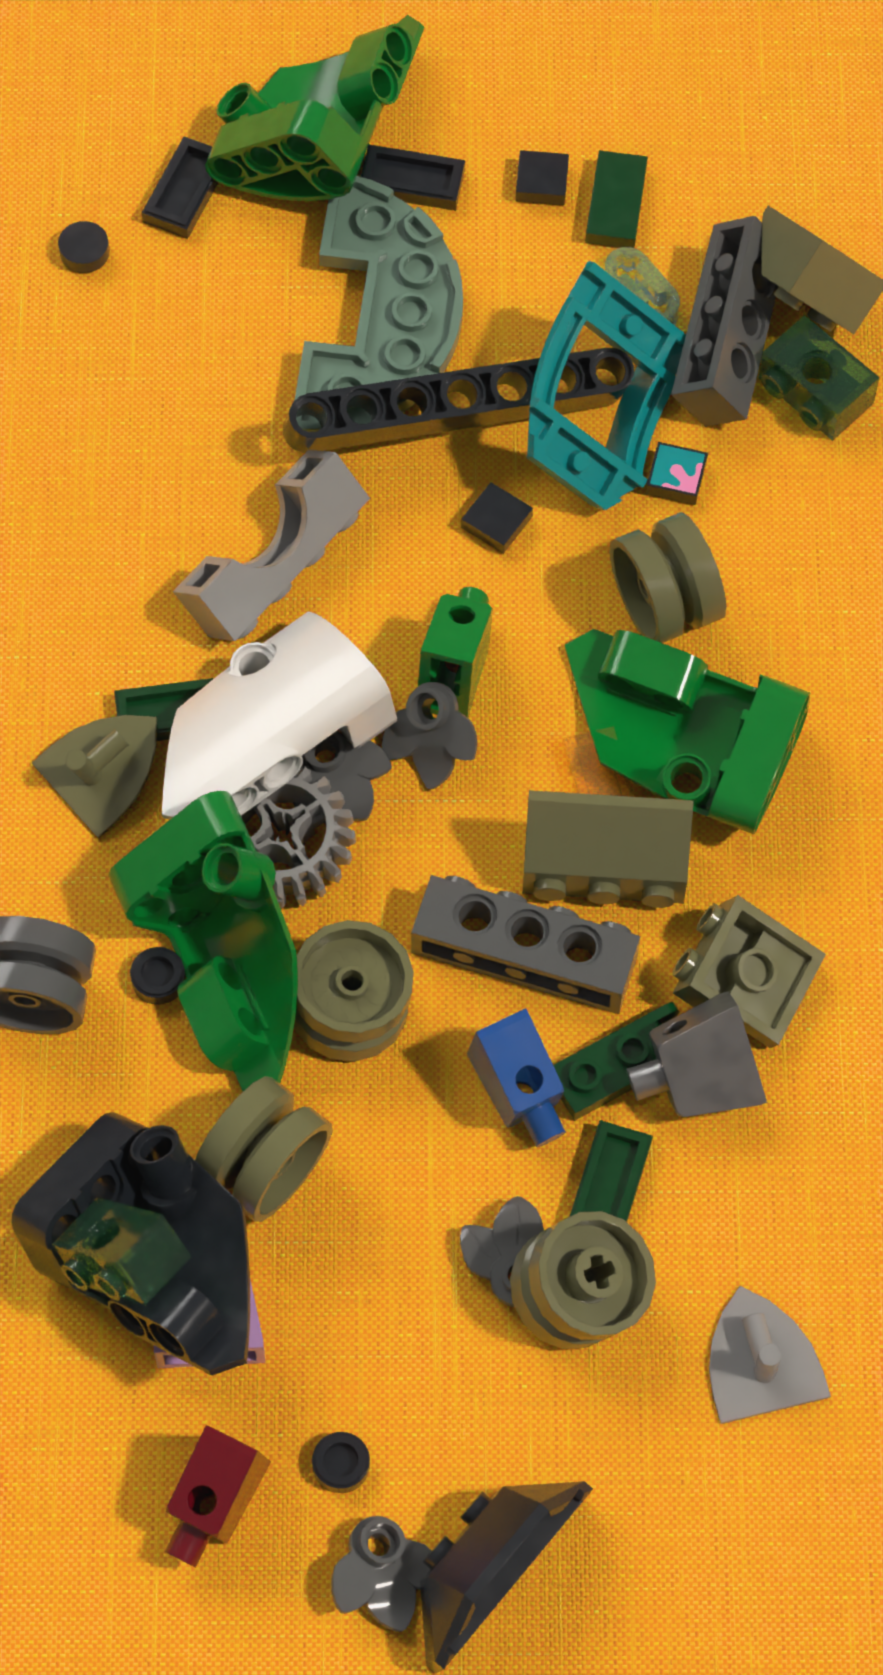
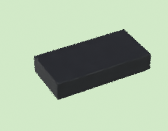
[142,136,218,239]
[361,144,465,211]

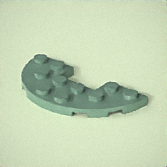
[294,176,463,432]

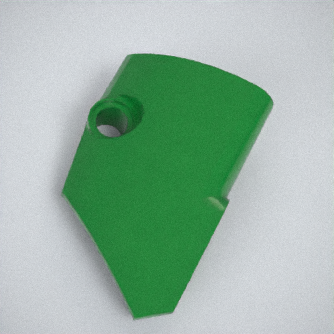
[205,15,425,201]
[565,629,810,834]
[108,791,298,1091]

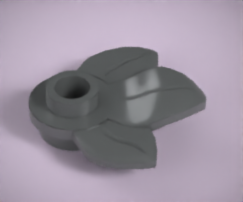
[382,682,477,789]
[293,731,392,821]
[460,1196,544,1307]
[331,1516,431,1632]

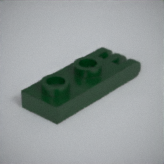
[553,1002,680,1121]

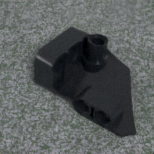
[11,1112,250,1376]

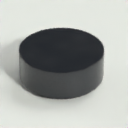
[58,221,110,273]
[130,947,186,1005]
[312,1432,370,1493]

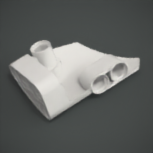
[162,611,397,819]

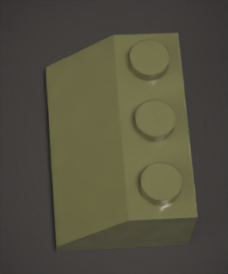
[522,790,693,908]

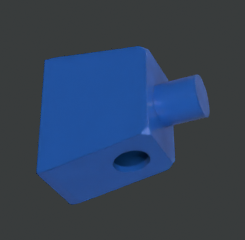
[467,1008,566,1147]

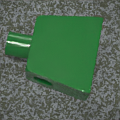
[418,587,493,718]

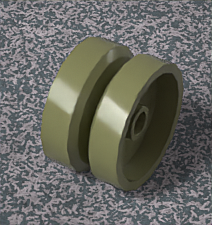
[609,512,727,643]
[294,920,414,1062]
[195,1076,333,1222]
[510,1211,656,1349]

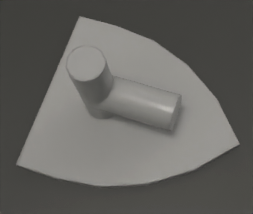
[709,1286,831,1424]

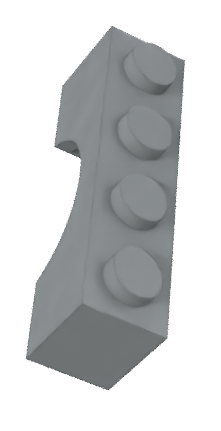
[173,450,370,641]

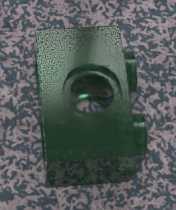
[759,315,880,441]
[52,1197,191,1305]

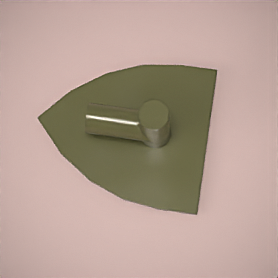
[32,715,157,838]

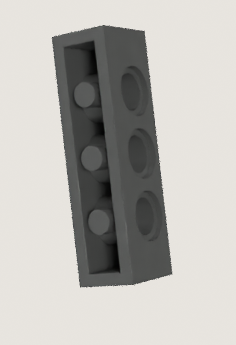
[671,216,778,427]
[411,875,640,1014]

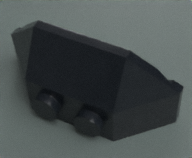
[420,1481,593,1674]

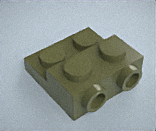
[672,895,826,1048]

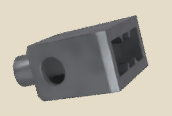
[626,992,767,1117]

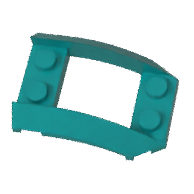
[526,261,686,510]

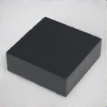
[516,150,569,205]
[461,482,533,554]

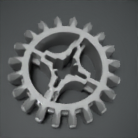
[241,766,356,909]

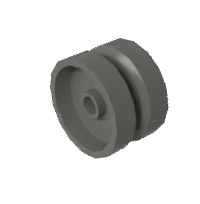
[0,916,96,1034]

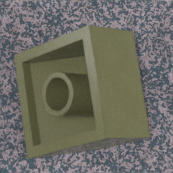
[761,205,883,334]

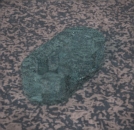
[604,247,680,325]

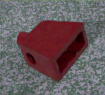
[165,1425,271,1568]

